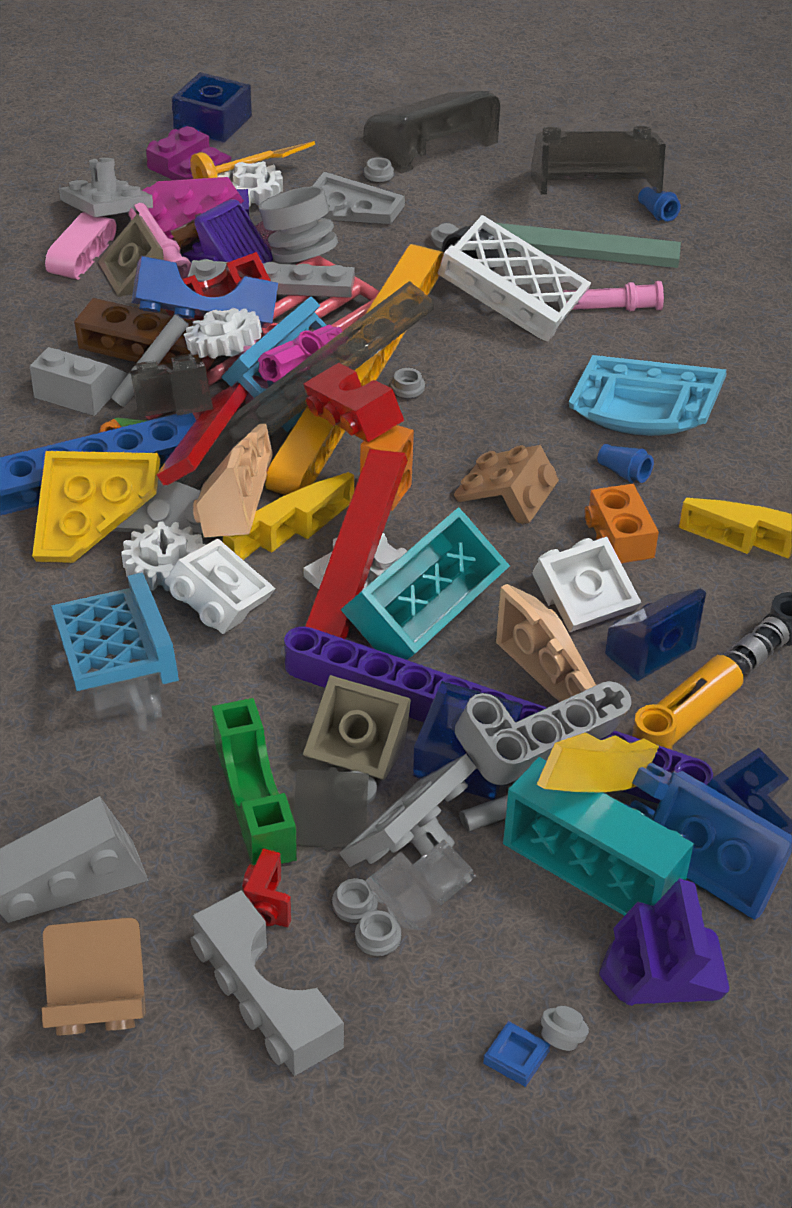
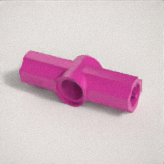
[258,324,346,384]

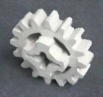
[218,161,283,207]
[184,308,262,358]
[121,521,205,591]

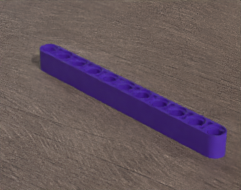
[284,626,713,804]

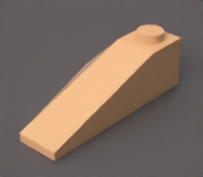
[193,424,273,537]
[496,584,598,712]

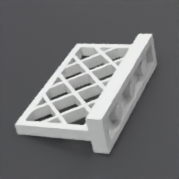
[438,215,591,342]

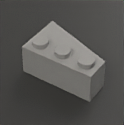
[0,796,148,923]

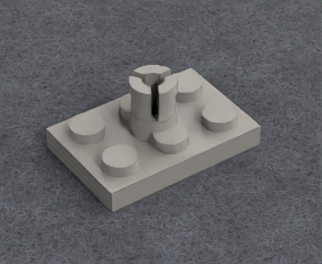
[59,158,153,217]
[339,754,477,867]

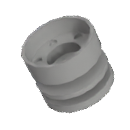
[258,186,338,263]

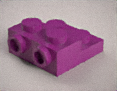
[146,126,231,180]

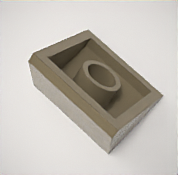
[98,214,164,297]
[303,675,411,781]

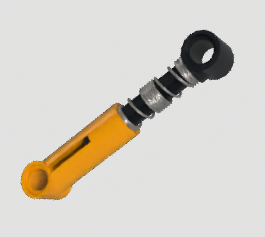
[632,592,792,750]

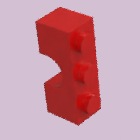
[165,252,271,321]
[303,363,404,442]

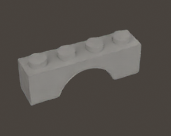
[191,890,344,1076]

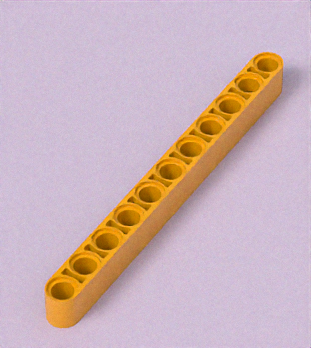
[265,244,444,495]

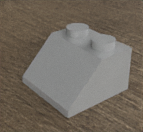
[30,347,128,416]

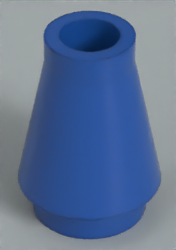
[638,187,681,221]
[597,444,654,483]

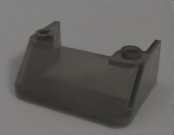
[531,126,666,195]

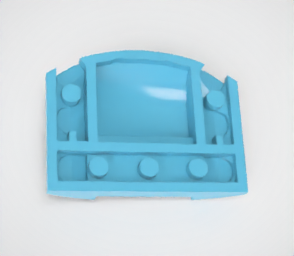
[569,355,726,436]

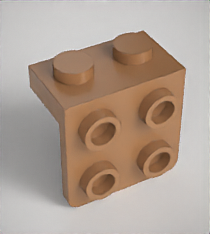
[454,445,559,524]
[42,917,146,1035]

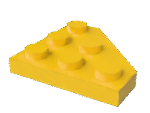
[32,451,160,563]

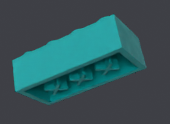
[340,507,510,660]
[503,757,694,916]

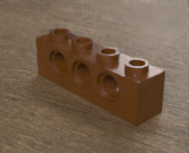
[74,298,217,378]

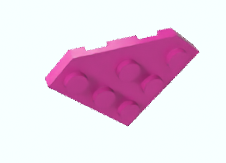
[142,177,244,241]

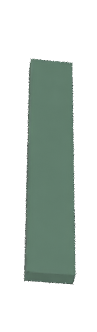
[496,223,681,268]

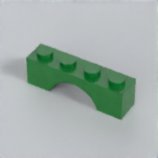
[212,698,297,865]

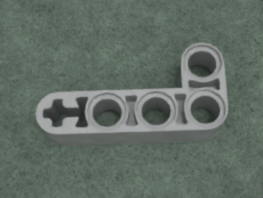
[455,681,631,785]

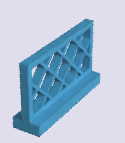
[221,296,340,432]
[51,573,179,691]

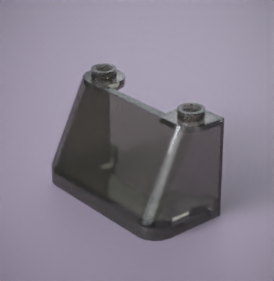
[363,91,501,174]

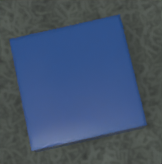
[483,1021,551,1087]

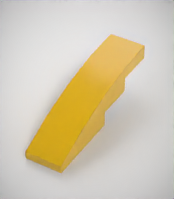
[223,472,354,560]
[679,498,792,559]
[536,732,659,792]

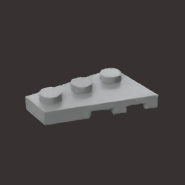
[313,172,405,224]
[113,478,216,538]

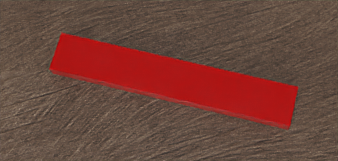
[156,382,249,486]
[305,449,408,639]

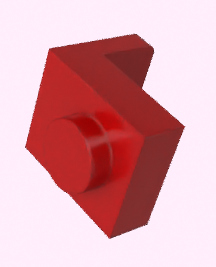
[242,848,291,928]

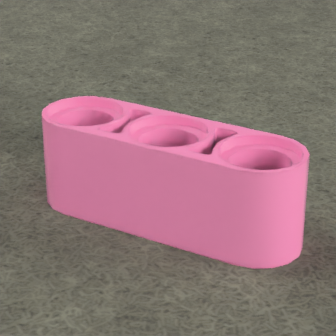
[45,212,116,280]

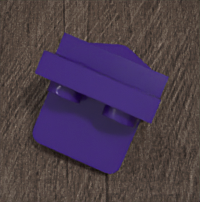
[182,199,273,264]
[599,878,729,1006]

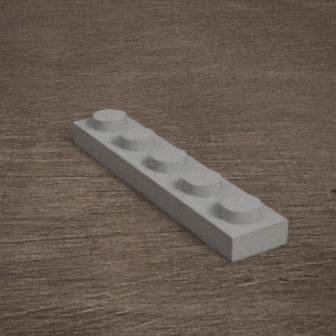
[188,259,355,298]

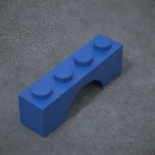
[131,256,278,328]

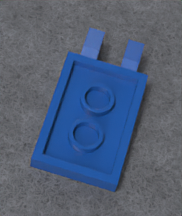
[625,763,792,920]

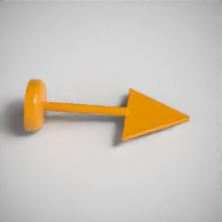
[190,141,315,179]

